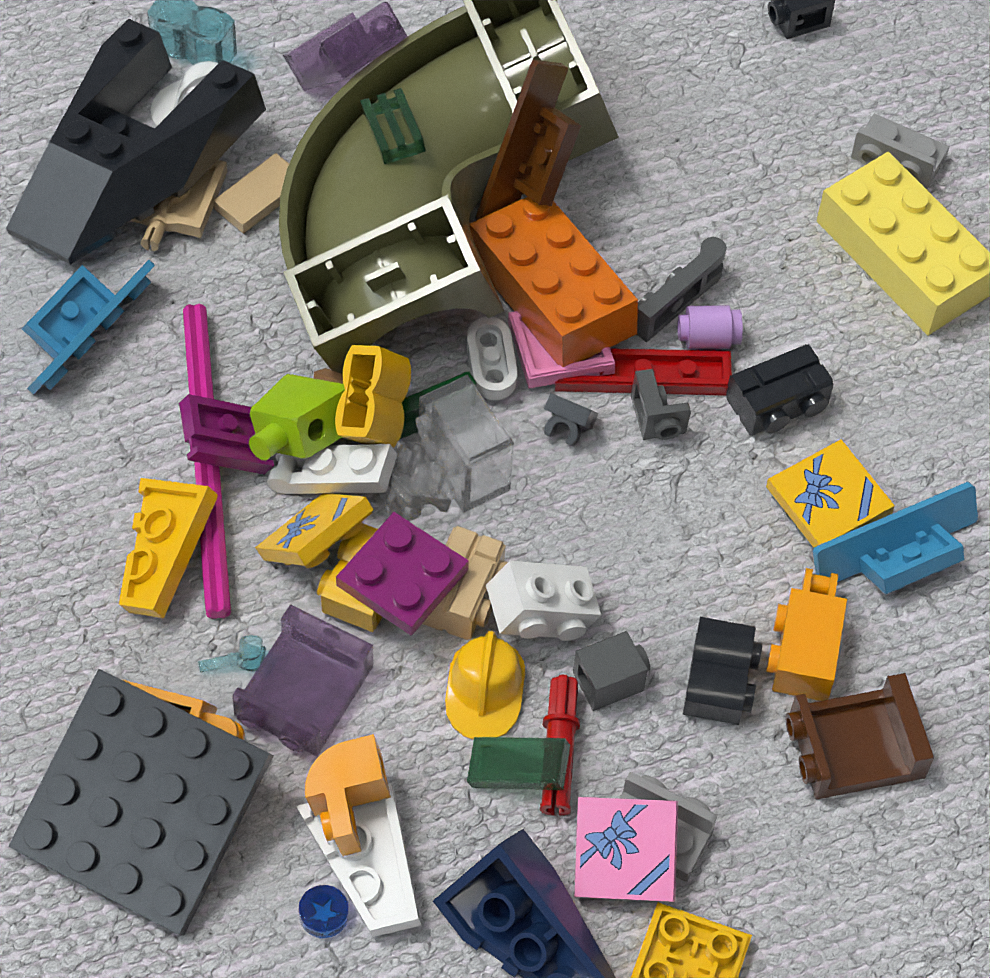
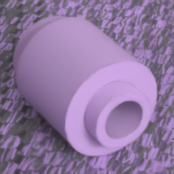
[677,305,743,350]

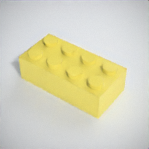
[816,151,990,336]

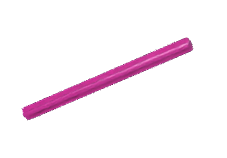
[183,303,231,619]

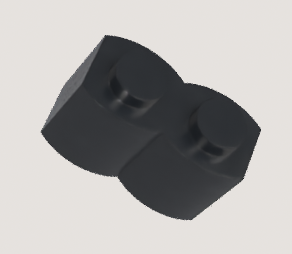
[683,616,763,725]

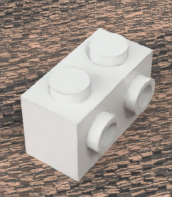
[486,561,601,641]

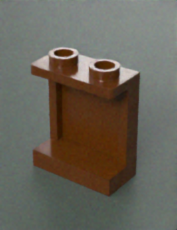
[785,673,934,800]

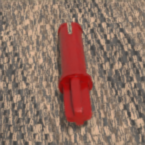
[540,674,581,816]

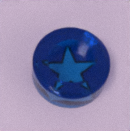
[299,885,349,938]

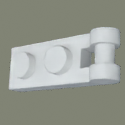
[267,444,397,494]

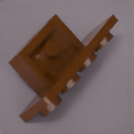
[475,60,581,220]

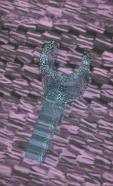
[198,635,266,673]

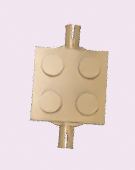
[131,160,227,251]

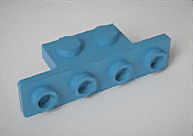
[22,260,155,395]
[813,482,978,595]

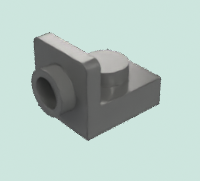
[631,369,691,440]

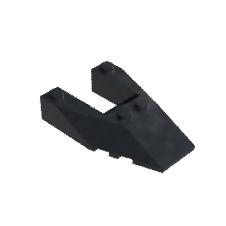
[6,19,266,265]

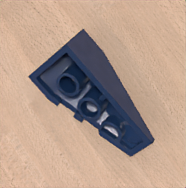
[433,829,616,978]

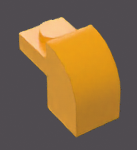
[305,734,391,856]

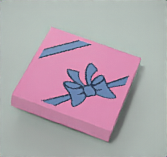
[574,797,678,902]

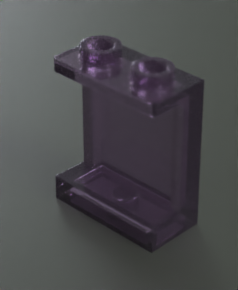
[283,2,408,91]
[232,604,373,757]

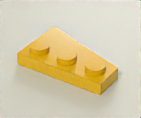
[119,478,218,618]

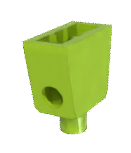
[249,374,345,460]

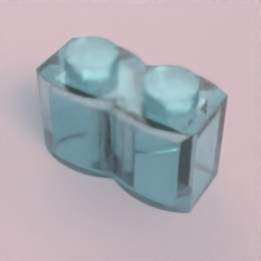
[147,0,237,65]

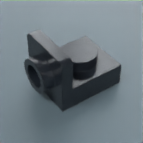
[768,0,835,39]

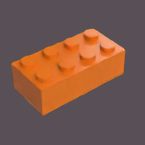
[470,197,638,368]

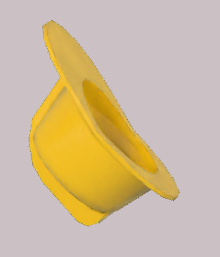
[445,631,525,741]

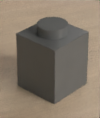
[573,631,650,711]

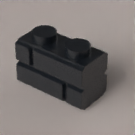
[726,344,834,436]

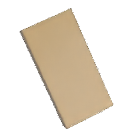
[213,153,289,234]

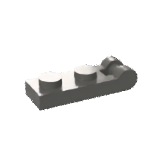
[636,237,727,343]

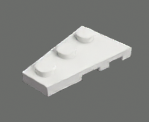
[296,783,422,937]

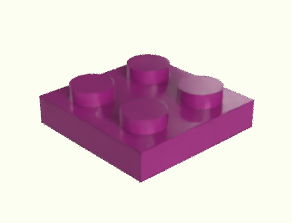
[336,512,469,636]

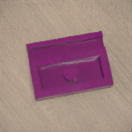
[179,394,274,475]

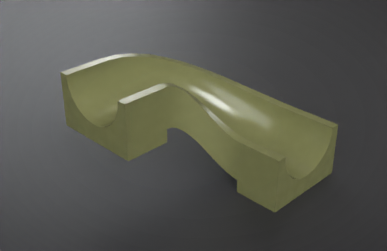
[279,0,619,374]

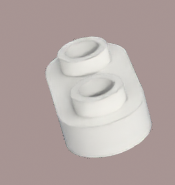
[466,317,517,400]

